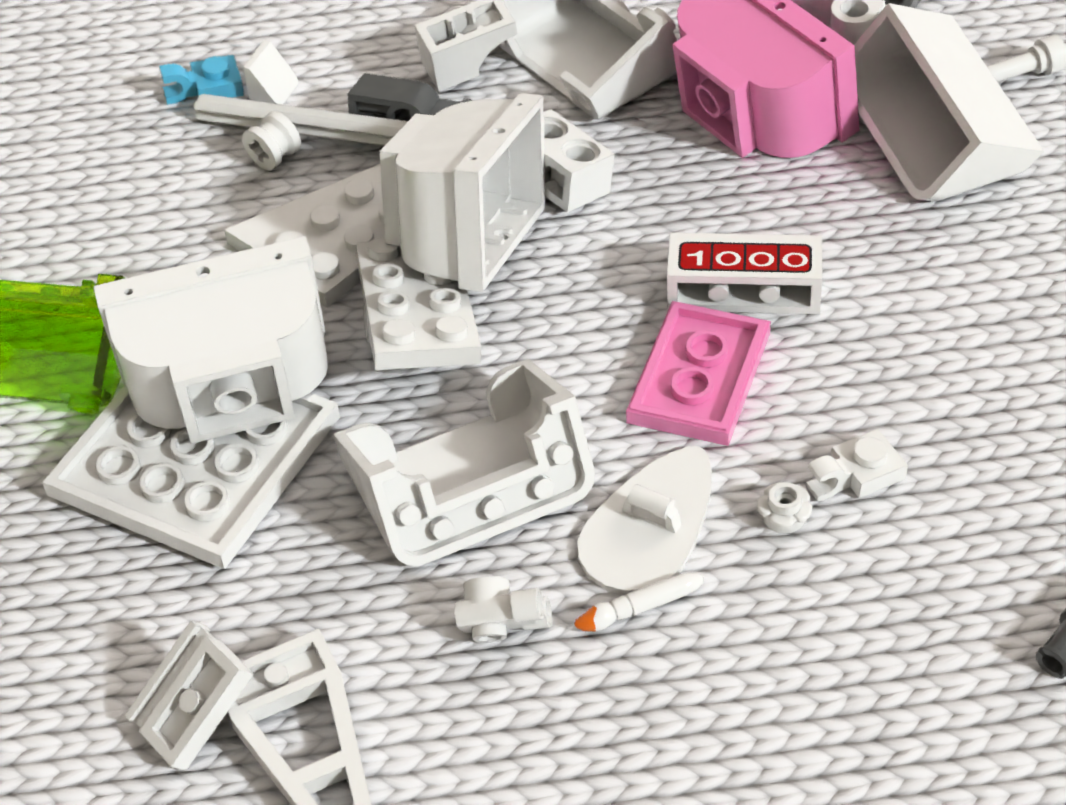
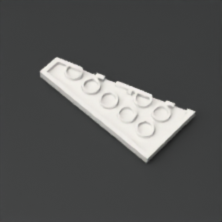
[224,164,385,308]

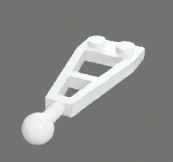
[227,628,372,805]

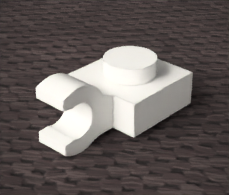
[806,429,908,501]

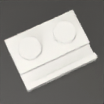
[124,621,254,770]

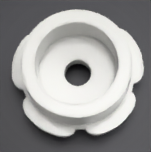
[757,482,812,533]

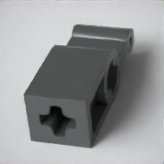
[347,73,473,121]

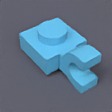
[159,55,244,105]

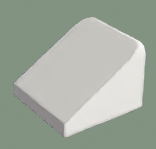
[243,40,298,104]

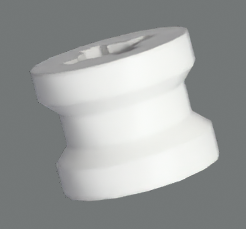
[242,111,301,171]

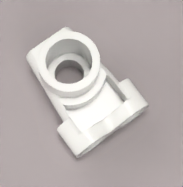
[455,576,552,642]

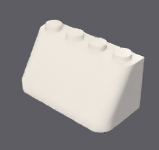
[854,3,1044,201]

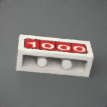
[667,232,822,314]

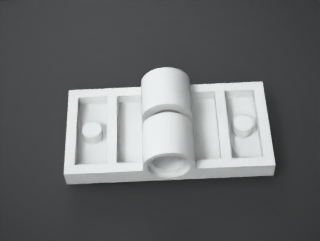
[356,238,481,371]

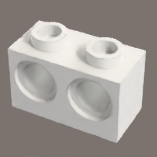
[544,109,615,213]

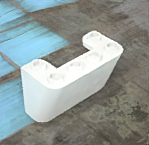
[498,0,678,120]

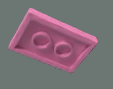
[626,301,771,446]

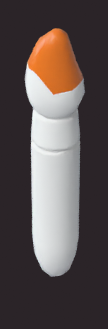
[574,572,704,632]

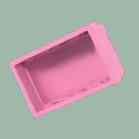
[672,0,859,158]

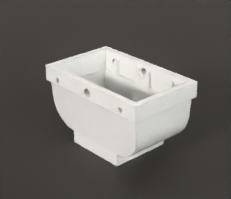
[379,93,546,292]
[93,236,328,444]

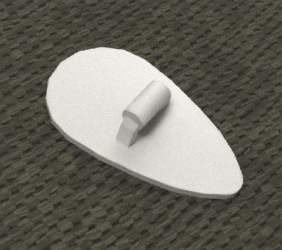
[577,446,712,595]

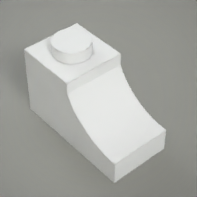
[414,0,517,92]

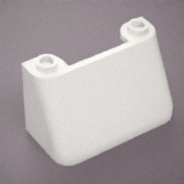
[333,359,595,566]

